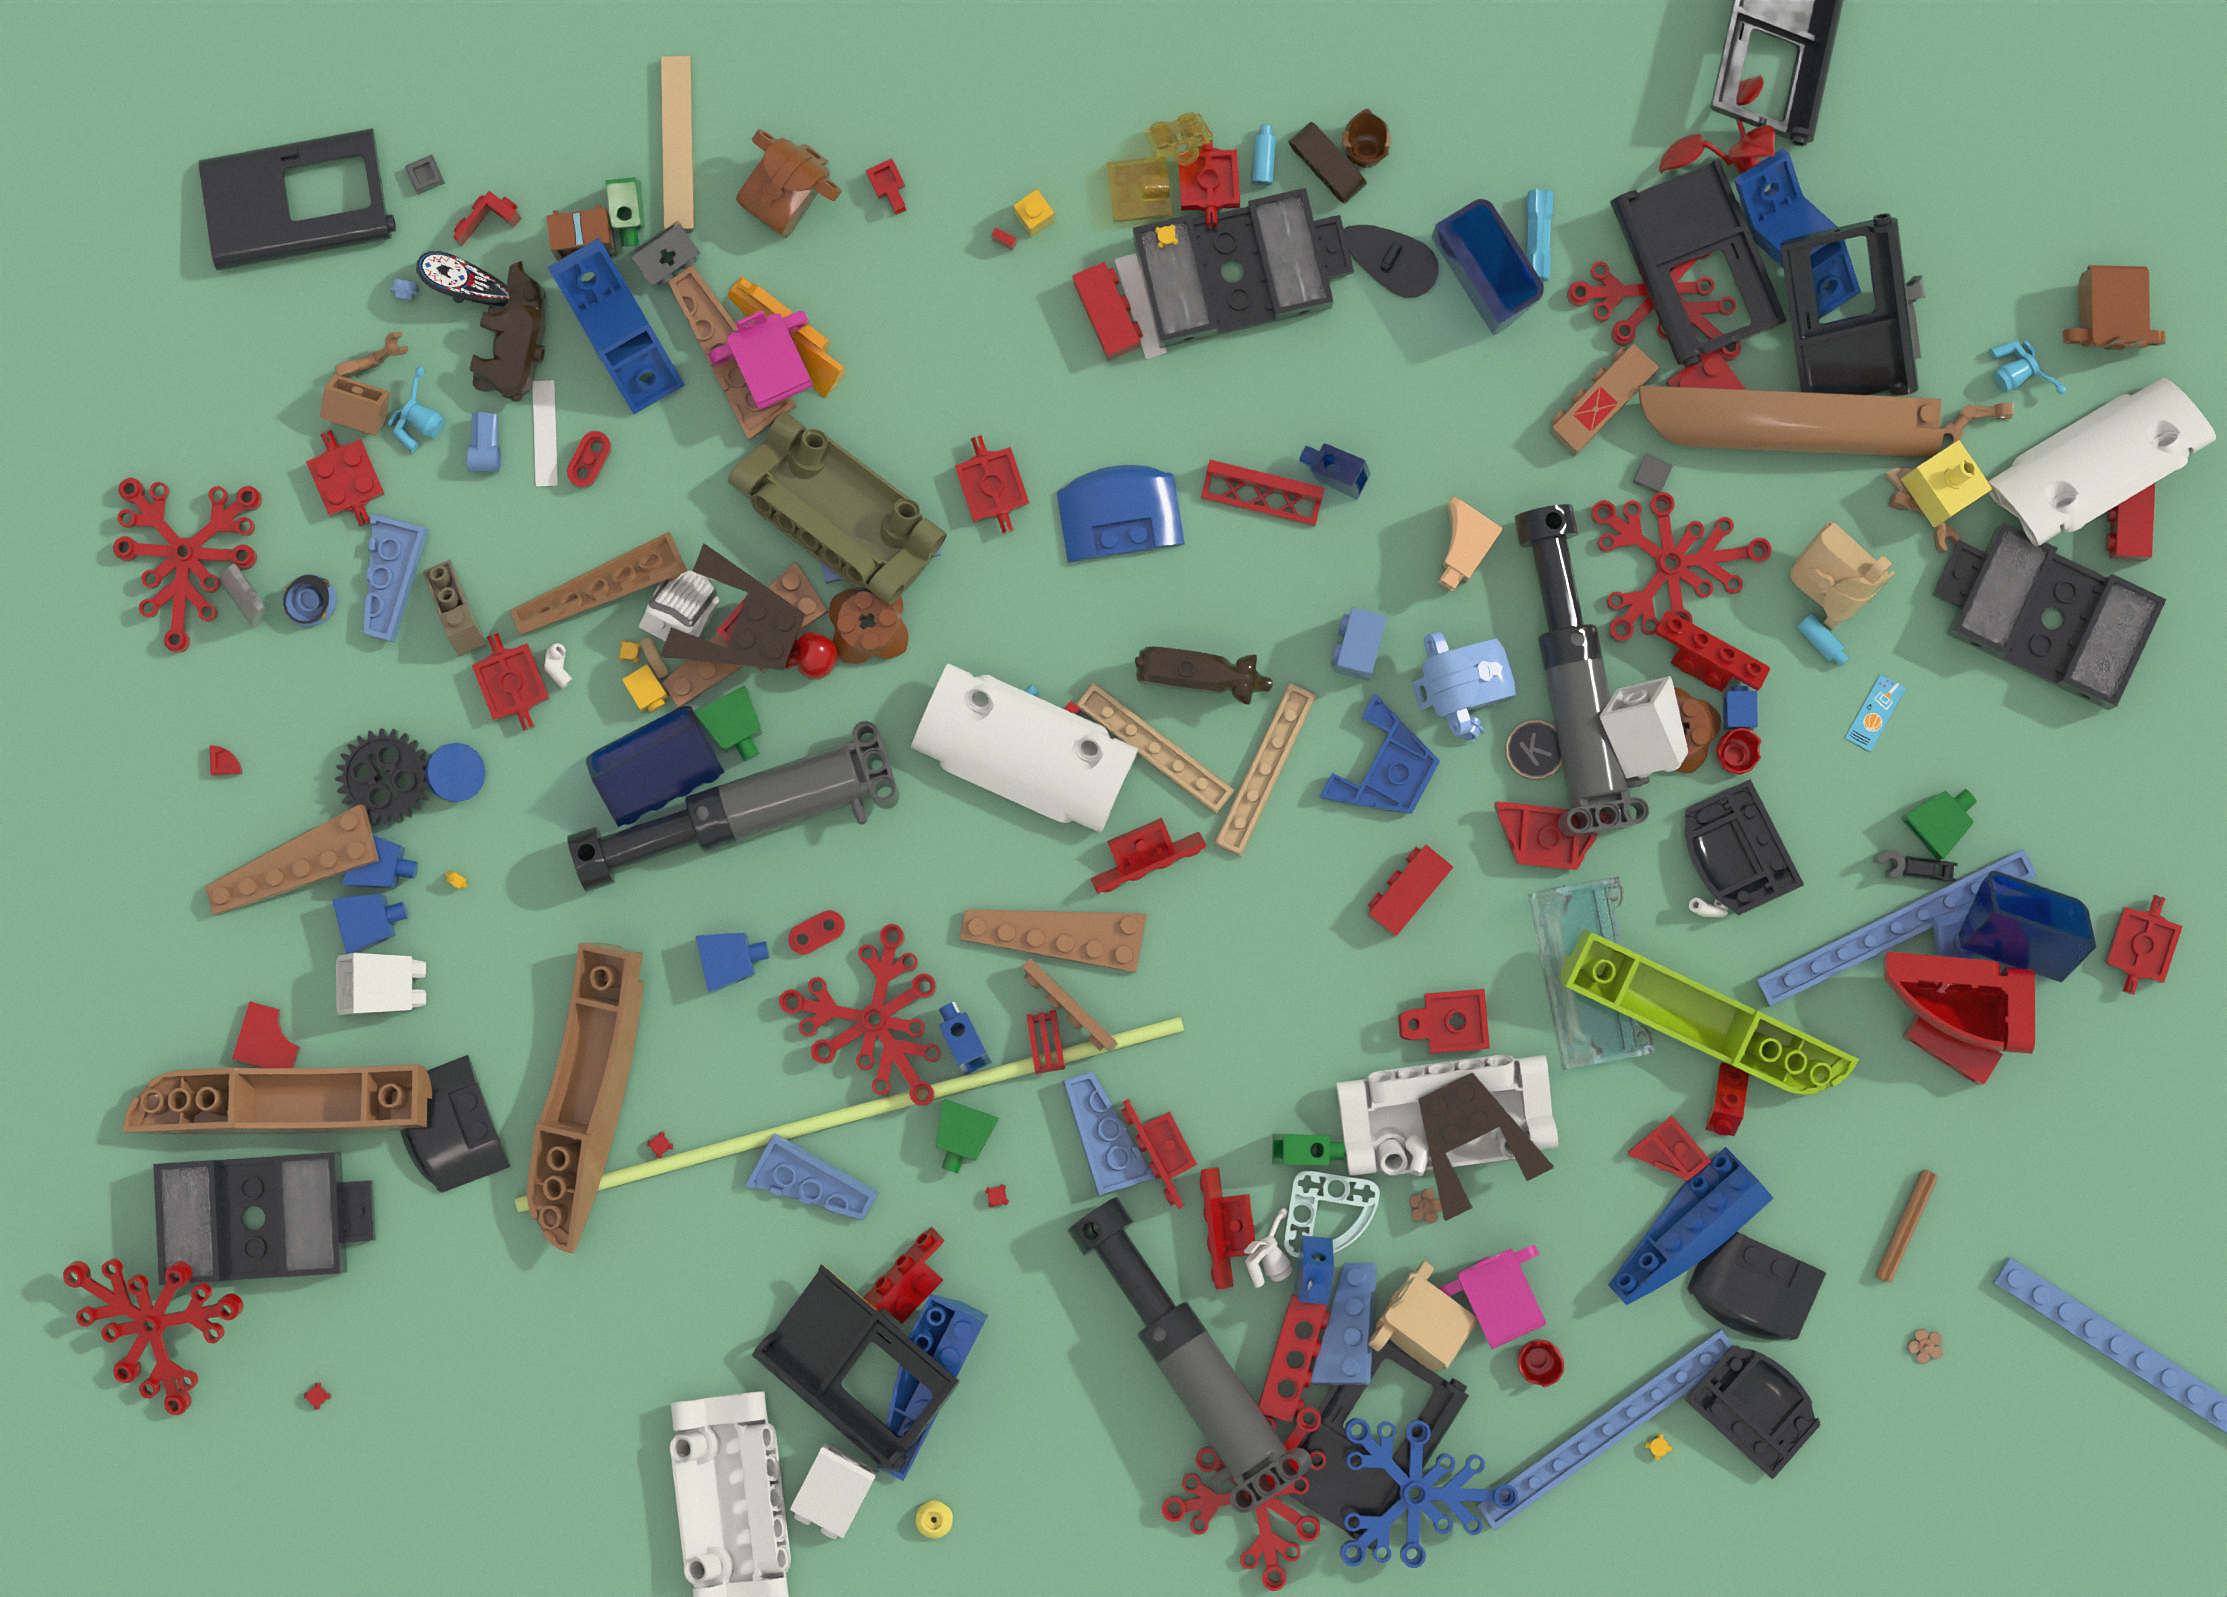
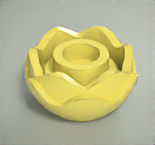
[915,1500,953,1539]

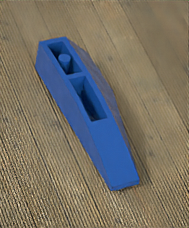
[1608,1147,1774,1305]
[877,1294,988,1481]

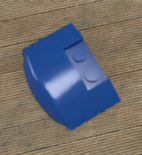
[1057,465,1185,563]

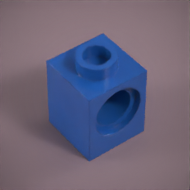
[1723,686,1758,730]

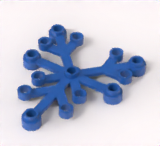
[1340,1418,1518,1568]

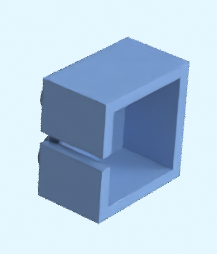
[1331,607,1387,681]

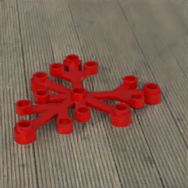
[1567,252,1741,361]
[113,478,262,653]
[1591,492,1772,642]
[779,924,941,1106]
[63,1258,244,1415]
[1162,1406,1326,1591]

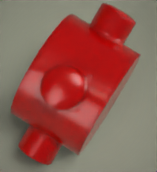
[647,1132,673,1158]
[985,1184,1009,1209]
[304,1383,331,1409]

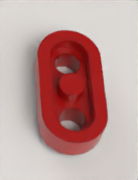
[567,431,611,488]
[788,910,845,955]

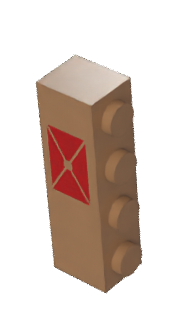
[1549,343,1660,457]

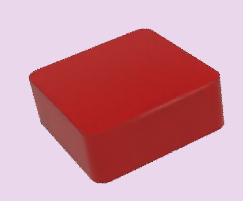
[991,228,1017,251]

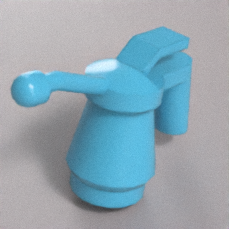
[1989,340,2066,394]
[388,367,446,453]

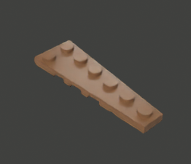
[668,265,797,441]
[510,532,688,635]
[662,563,829,708]
[205,804,379,916]
[960,910,1147,973]

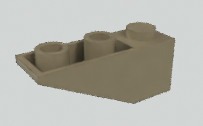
[423,560,486,656]

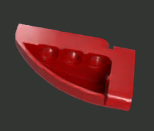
[1883,952,2036,1054]

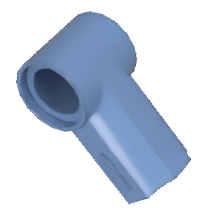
[467,412,501,472]

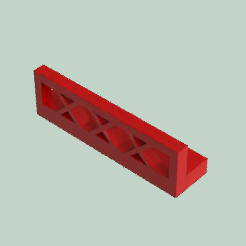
[1201,460,1325,526]

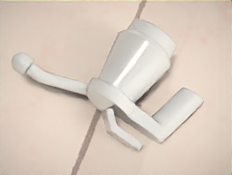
[1244,1208,1292,1288]

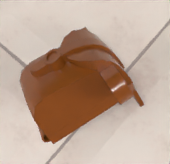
[736,129,842,238]
[2063,265,2166,350]

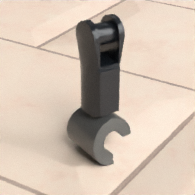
[1873,850,1958,882]

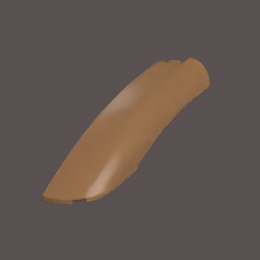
[1639,385,1944,458]
[527,942,644,1254]
[123,1064,432,1134]

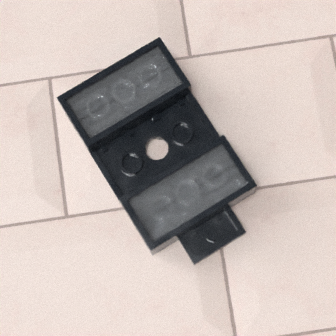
[1133,188,1354,348]
[1932,522,2167,710]
[153,1152,376,1285]

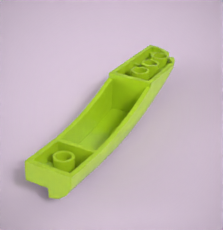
[1561,929,1859,1095]

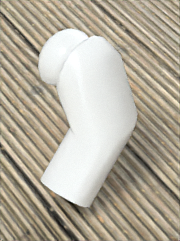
[544,643,573,689]
[1689,898,1728,918]
[1405,1135,1430,1176]

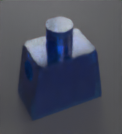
[1299,443,1371,500]

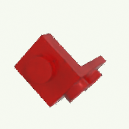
[453,191,521,246]
[1705,1062,1749,1137]

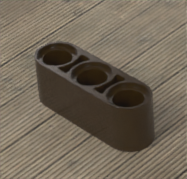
[1288,122,1367,204]

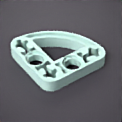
[1284,1171,1380,1258]

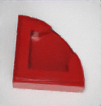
[209,745,242,776]

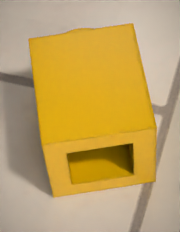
[1013,189,1055,237]
[622,664,669,713]

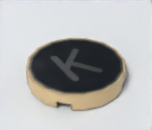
[1506,720,1562,779]

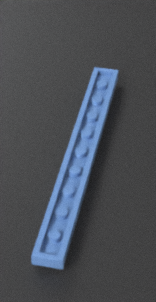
[1755,849,2037,1007]
[1992,1258,2227,1434]
[1476,1329,1732,1531]

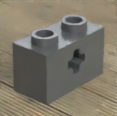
[630,221,700,286]

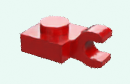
[865,158,906,215]

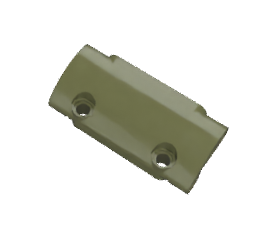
[727,411,947,605]

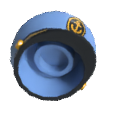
[283,574,337,627]

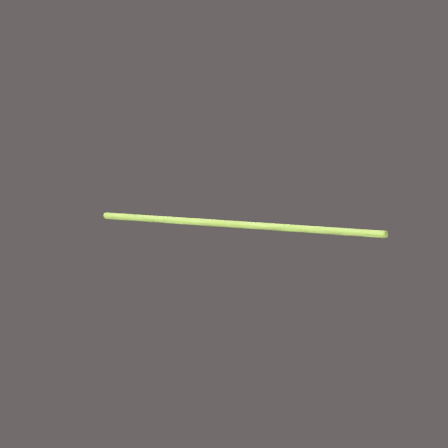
[515,1017,1184,1213]

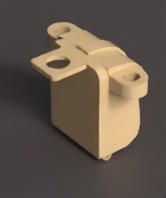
[1790,522,1895,631]
[1368,1260,1478,1371]

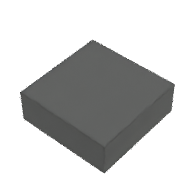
[405,155,445,195]
[1633,454,1673,493]

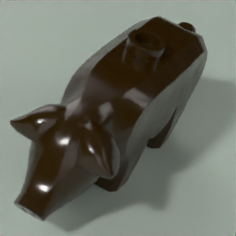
[470,261,546,402]
[1135,646,1273,705]

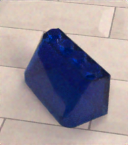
[1431,199,1544,336]
[586,706,725,827]
[1958,871,2096,983]

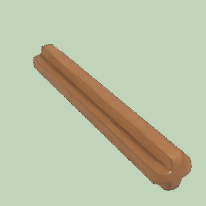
[1876,1170,1938,1282]

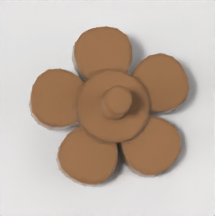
[1409,1189,1442,1224]
[1908,1329,1943,1364]

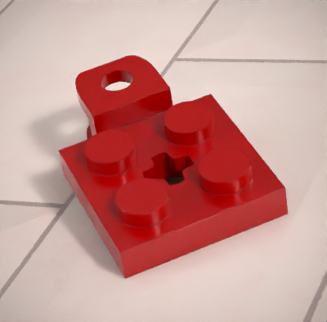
[1398,989,1490,1054]

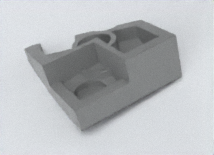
[219,563,268,629]

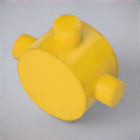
[1154,224,1179,248]
[618,640,642,663]
[445,870,468,890]
[1645,1434,1672,1460]

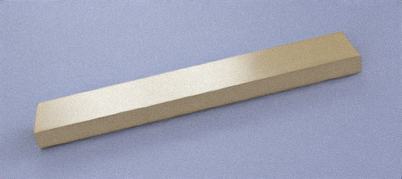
[661,56,694,231]
[1076,682,1235,814]
[1214,683,1316,857]

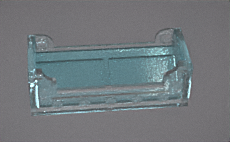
[1528,876,1654,1070]

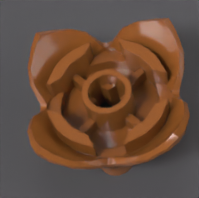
[829,589,909,664]
[1674,687,1721,773]

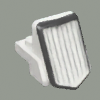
[639,570,721,641]

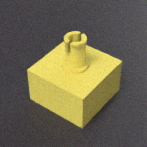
[1901,440,1993,528]

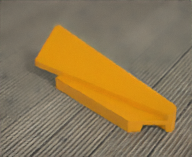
[728,276,846,398]

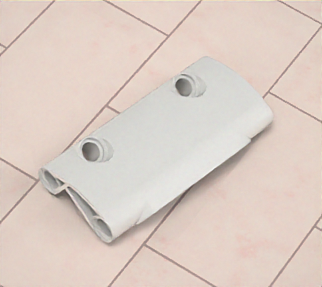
[1988,377,2216,547]
[911,663,1139,833]
[1336,1055,1558,1176]
[670,1391,791,1597]

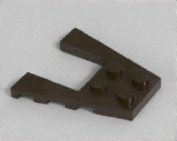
[660,543,806,670]
[1418,1072,1554,1221]

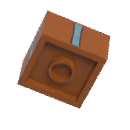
[546,205,617,261]

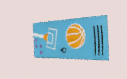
[1845,674,1906,752]

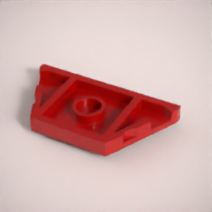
[1494,801,1608,871]

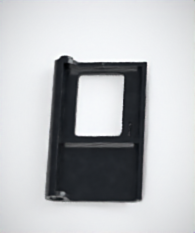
[1710,0,1844,146]
[199,128,396,271]

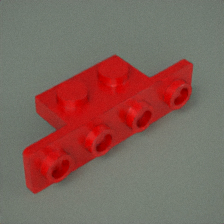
[1655,610,1770,692]
[1091,818,1206,893]
[1121,1099,1198,1209]
[1199,1167,1255,1290]
[862,1227,944,1324]

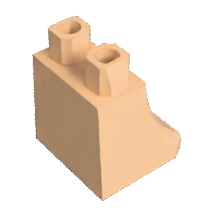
[1438,496,1503,593]

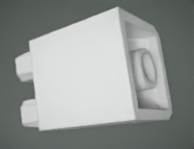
[336,953,426,1015]

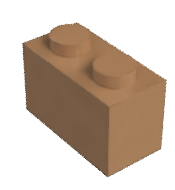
[320,374,391,435]

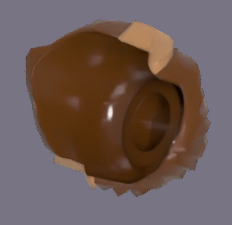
[1342,108,1391,168]

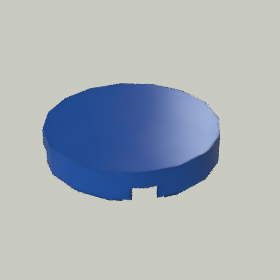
[425,742,486,802]

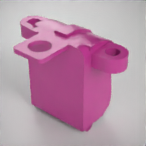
[708,311,813,411]
[1438,1244,1547,1349]

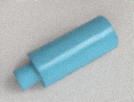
[1251,125,1276,186]
[1796,613,1849,666]

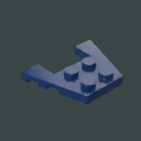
[1319,694,1440,814]

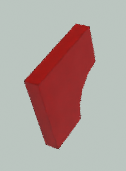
[232,1001,300,1068]

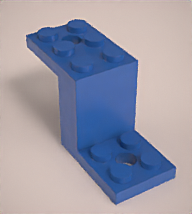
[1734,148,1861,319]
[547,238,685,414]

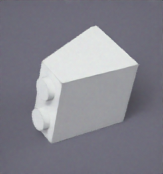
[1599,676,1688,778]
[790,1443,879,1540]

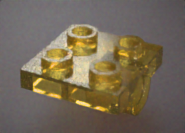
[1143,112,1213,166]
[1107,156,1172,223]

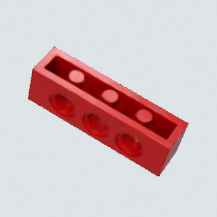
[1258,1294,1330,1422]

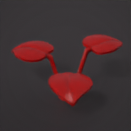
[1659,75,1776,175]

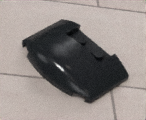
[1685,779,1804,916]
[400,1055,510,1193]
[1687,1232,1826,1340]
[1684,1345,1820,1479]

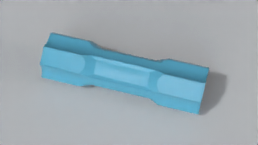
[1524,189,1553,282]

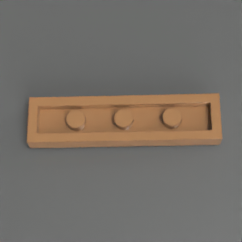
[1022,958,1118,1052]

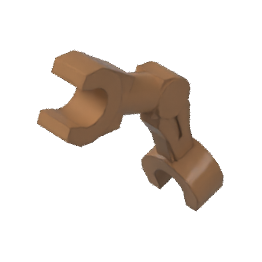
[335,332,409,379]
[1943,403,2014,445]
[1889,491,1961,553]

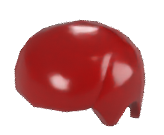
[794,631,838,680]
[1716,727,1762,775]
[1518,1339,1564,1387]

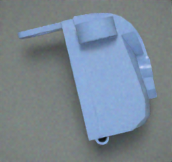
[1413,632,1516,736]

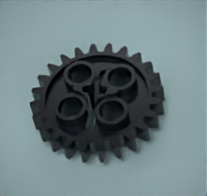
[335,728,430,826]

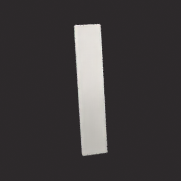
[1115,253,1167,359]
[532,380,558,487]

